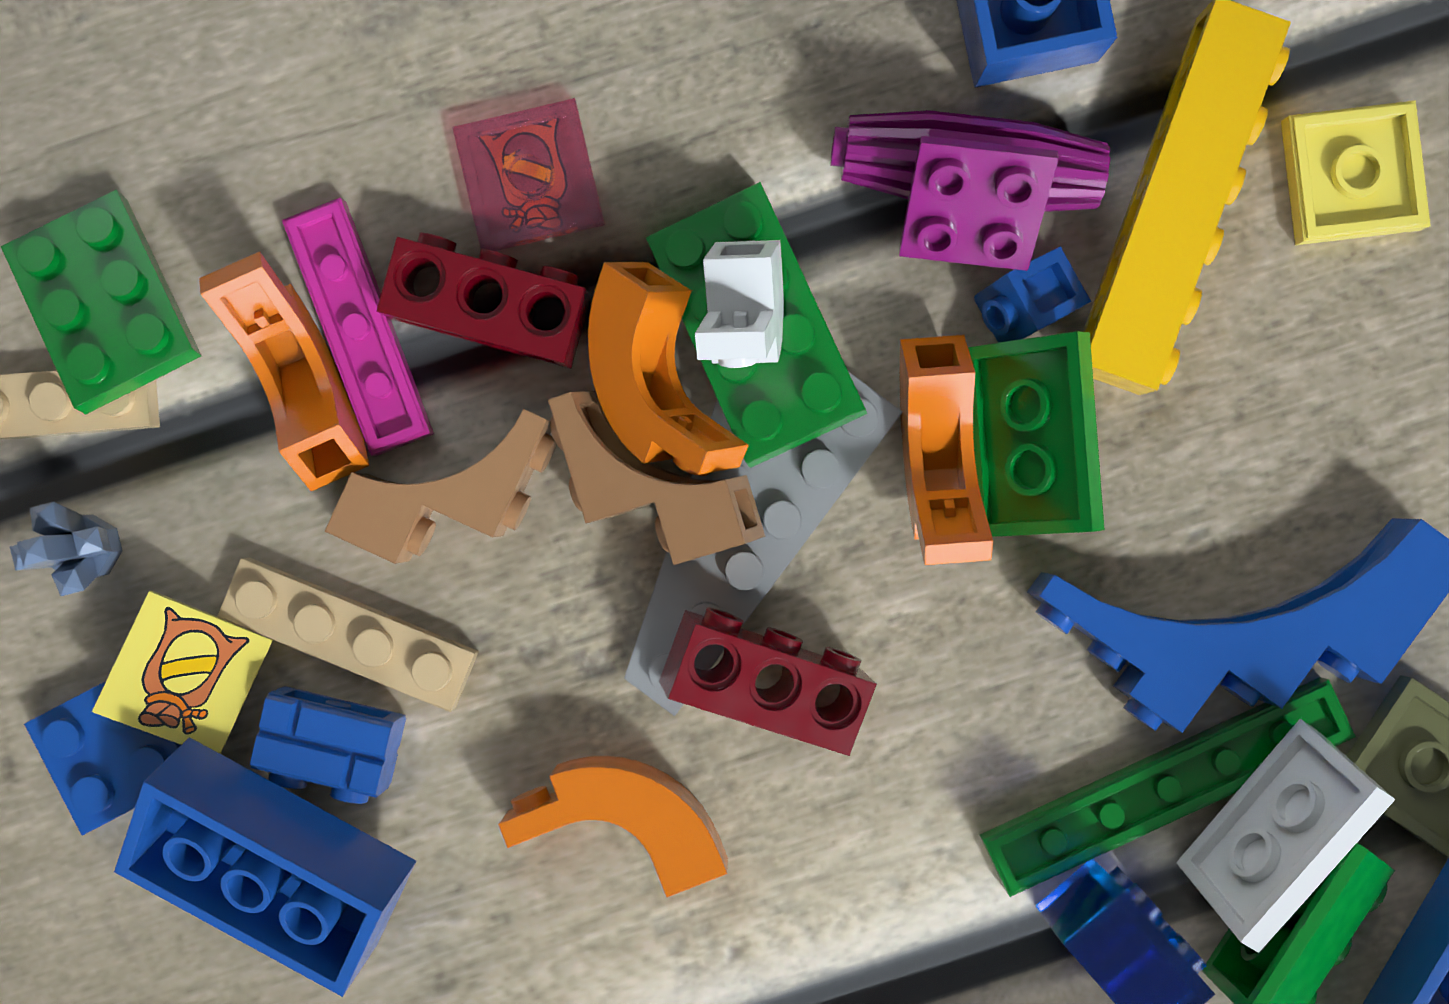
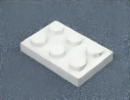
[1176,719,1395,953]

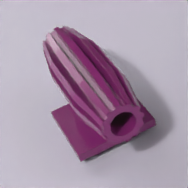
[830,110,1110,271]

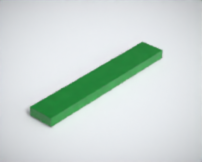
[980,677,1356,897]

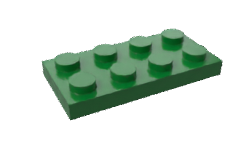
[646,182,868,468]

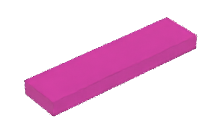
[282,198,434,456]

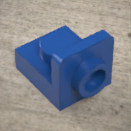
[974,246,1092,343]

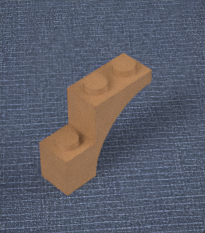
[548,391,766,565]
[325,409,557,564]

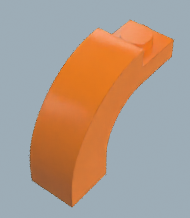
[199,251,369,491]
[588,262,748,476]
[899,335,993,565]
[498,756,728,897]

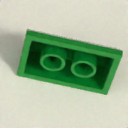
[1201,843,1395,1004]

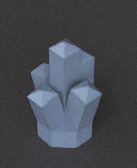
[10,502,123,596]

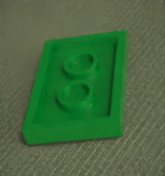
[0,189,202,415]
[968,331,1105,537]

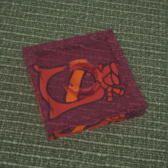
[452,98,605,251]

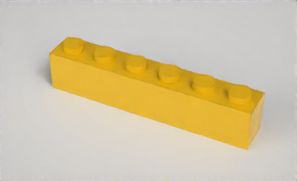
[1083,0,1291,395]

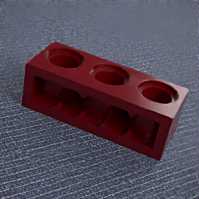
[376,232,591,369]
[659,607,877,756]

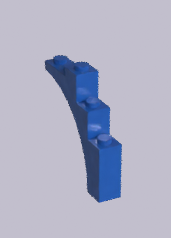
[1027,518,1449,733]

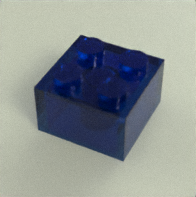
[1036,859,1216,1004]

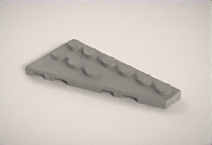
[624,371,902,716]

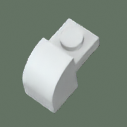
[695,240,784,368]

